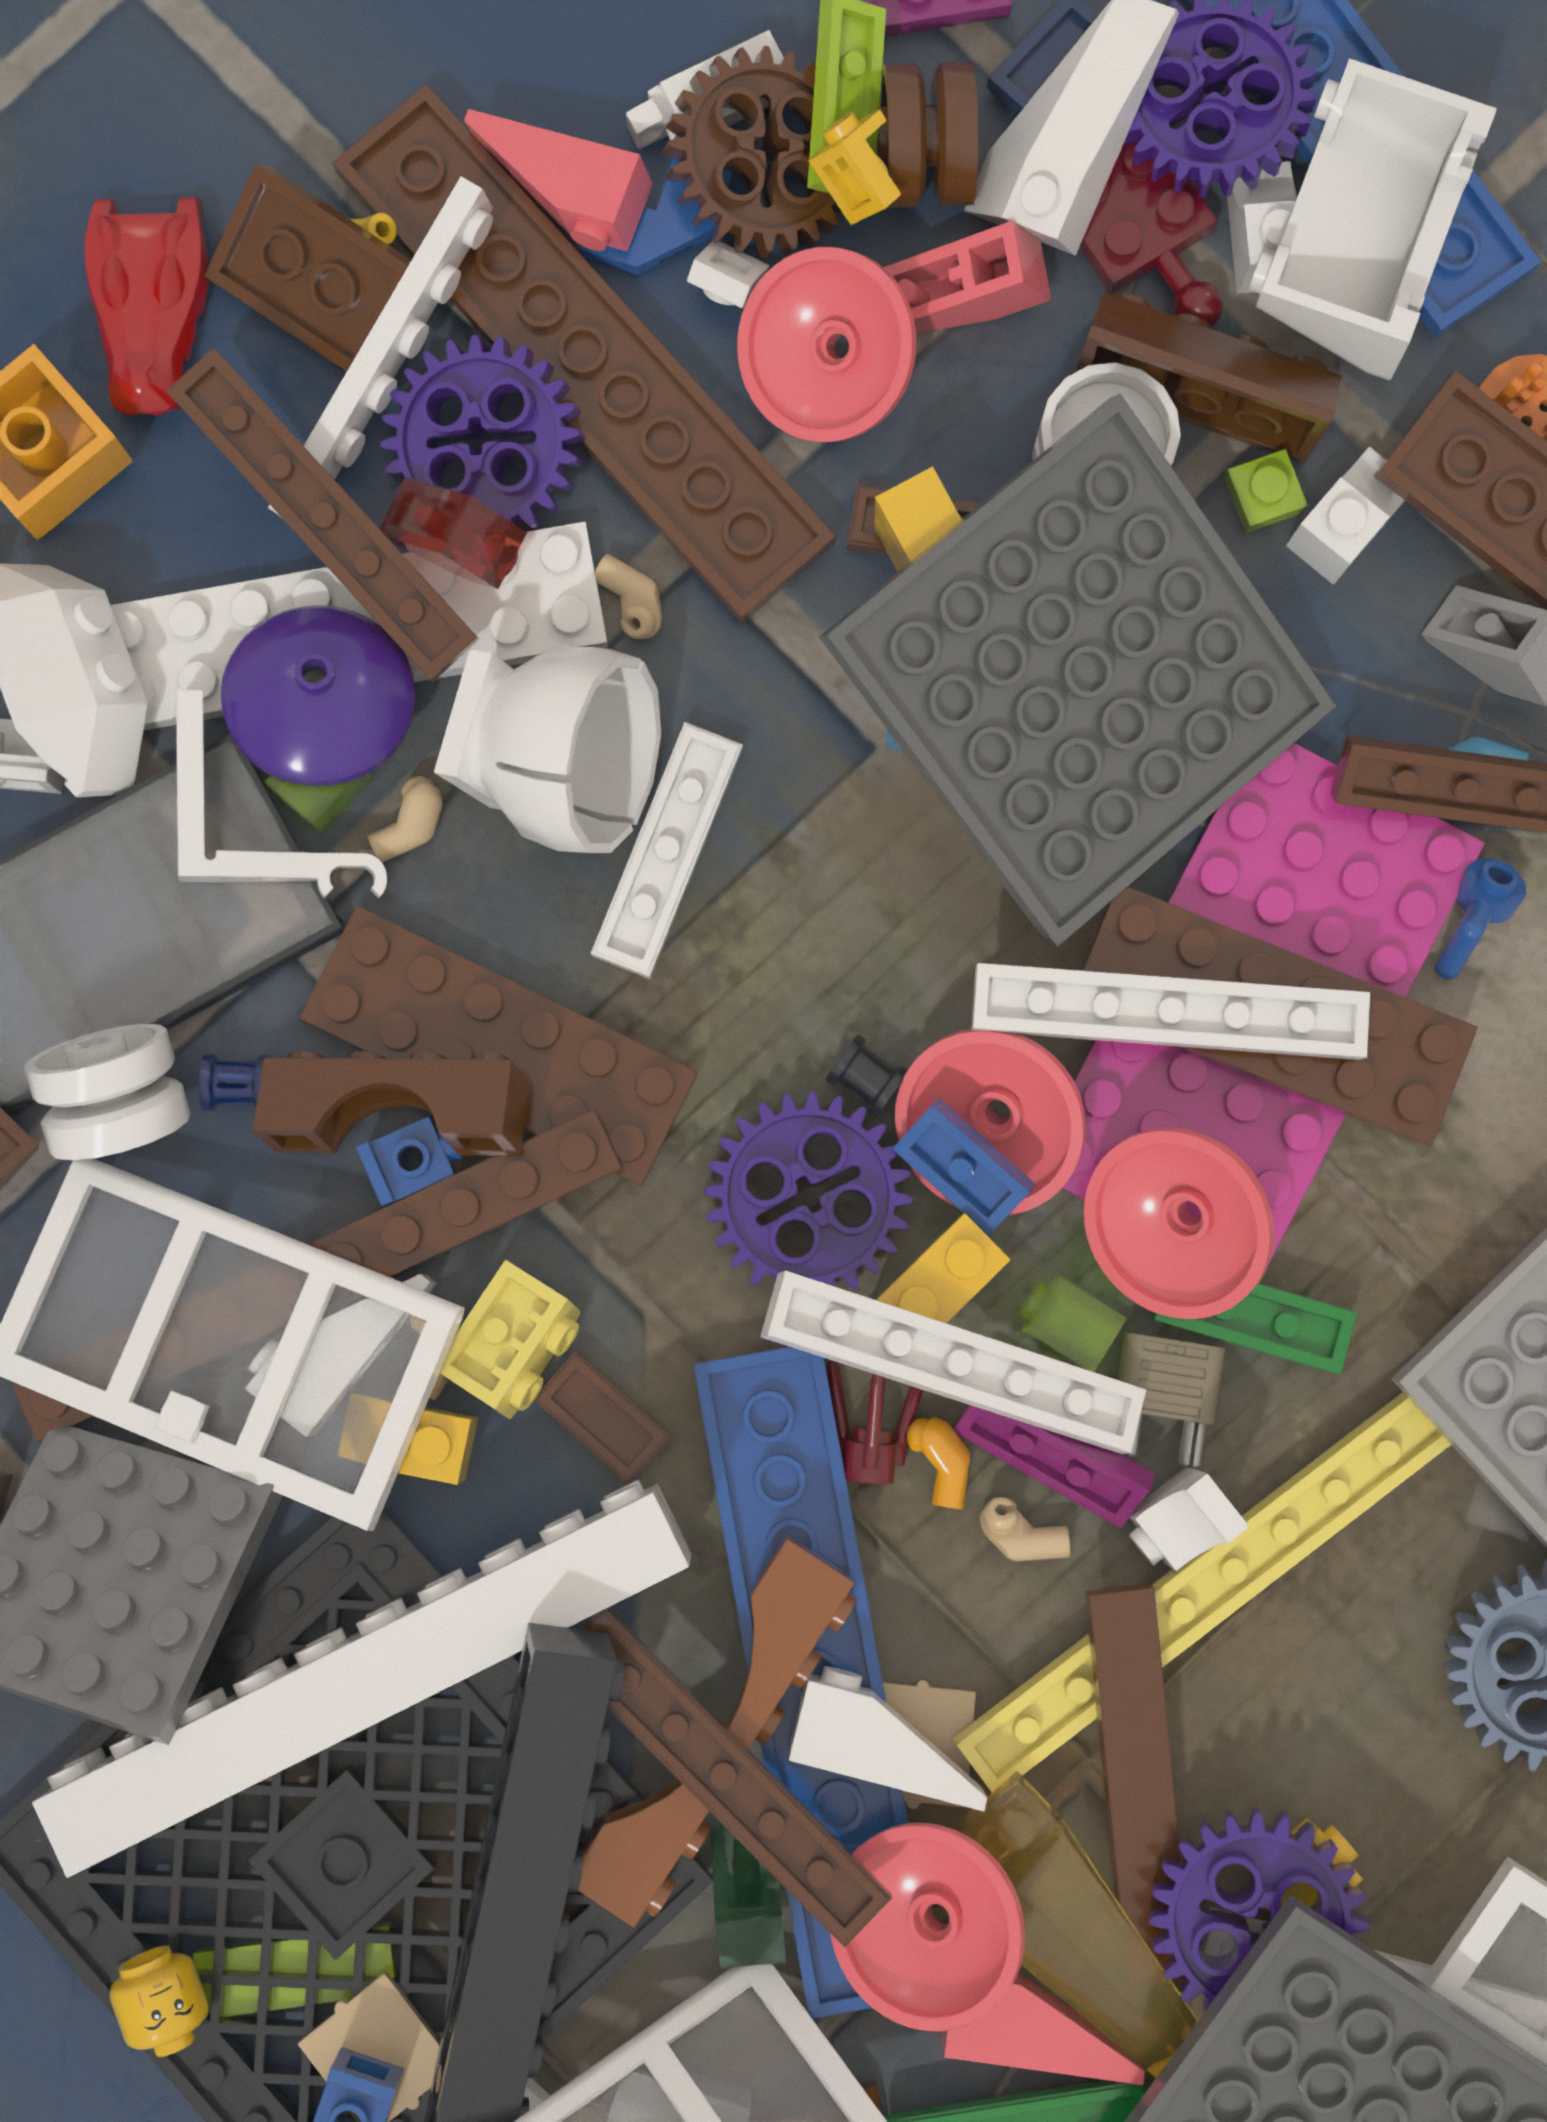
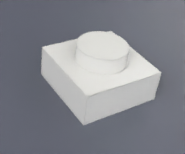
[687,241,770,308]

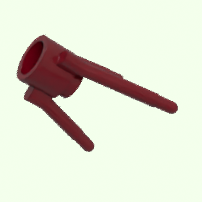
[827,1360,923,1484]

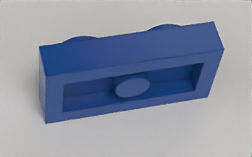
[893,1098,1036,1236]

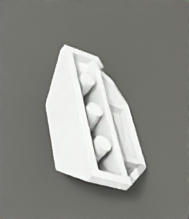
[0,563,148,797]

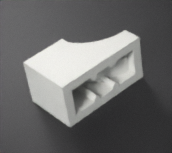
[1227,161,1298,294]
[1286,446,1405,585]
[1129,1466,1249,1571]

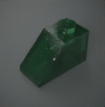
[709,1811,786,1968]

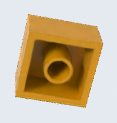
[0,344,133,541]

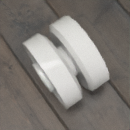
[1032,362,1181,466]
[24,1024,191,1160]

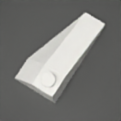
[964,0,1179,256]

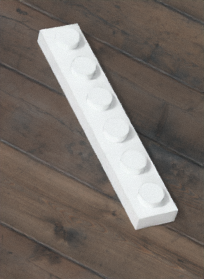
[268,176,493,519]
[971,963,1370,1060]
[760,1271,1146,1454]

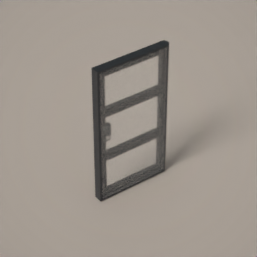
[0,734,344,1116]

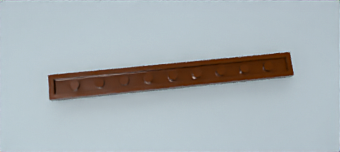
[11,1109,624,1442]

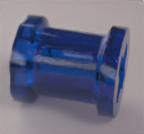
[199,1054,271,1111]

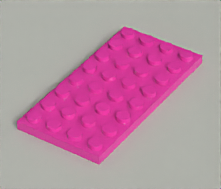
[1061,743,1485,1283]

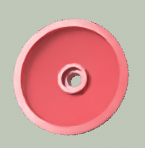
[737,247,916,442]
[895,1029,1086,1215]
[1084,1127,1274,1319]
[830,1823,1025,2031]

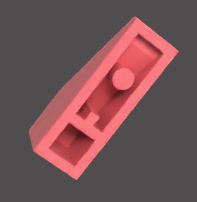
[464,109,653,252]
[883,221,1052,334]
[940,1972,1145,2085]

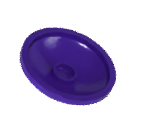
[221,605,415,786]

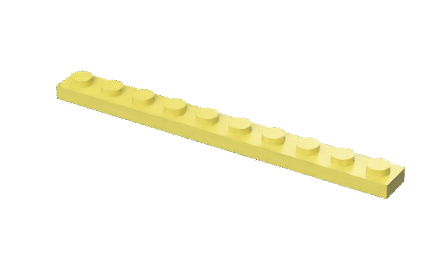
[953,1392,1451,1796]

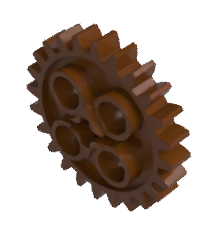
[663,46,843,258]

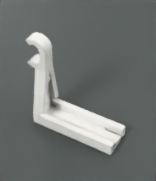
[173,690,387,898]

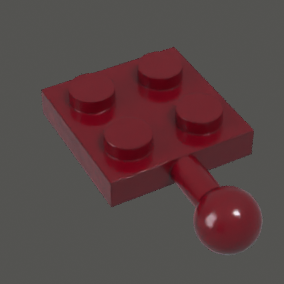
[1079,142,1223,328]

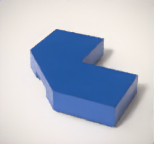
[578,158,733,275]

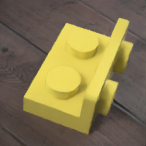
[440,1260,581,1419]

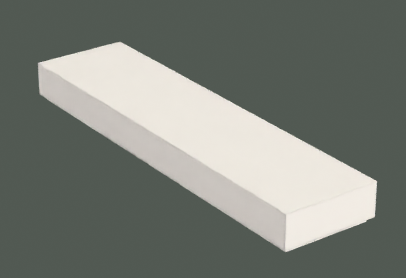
[591,722,743,979]

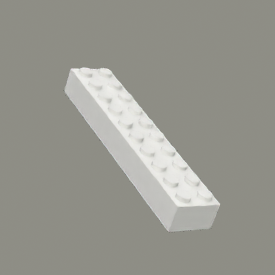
[32,1479,692,1878]

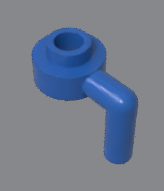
[1435,858,1526,980]

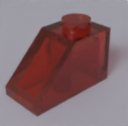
[379,477,527,589]

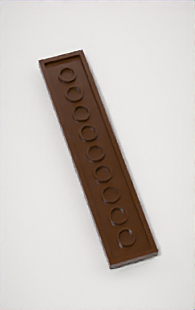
[332,84,836,624]

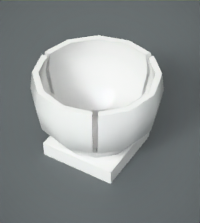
[434,647,661,853]

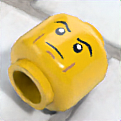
[110,1946,209,2057]

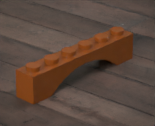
[578,1534,857,1928]

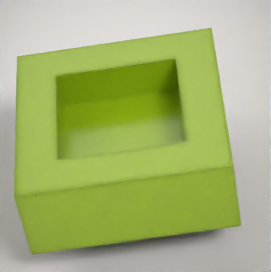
[1223,449,1308,534]

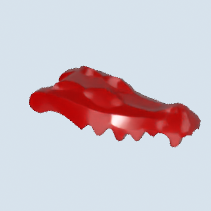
[84,197,210,417]

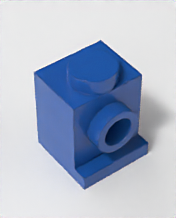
[356,1116,463,1207]
[313,2047,404,2122]

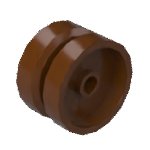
[877,62,978,208]

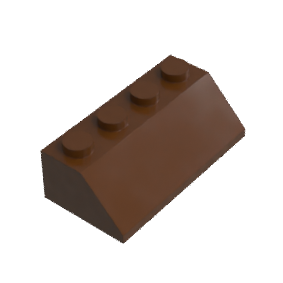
[1076,291,1342,464]

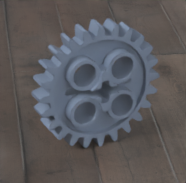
[1444,1560,1547,1771]

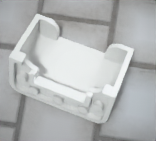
[1248,58,1497,381]

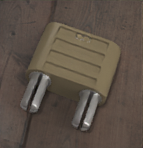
[1117,1332,1225,1468]

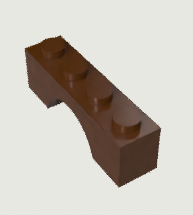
[252,1051,529,1156]

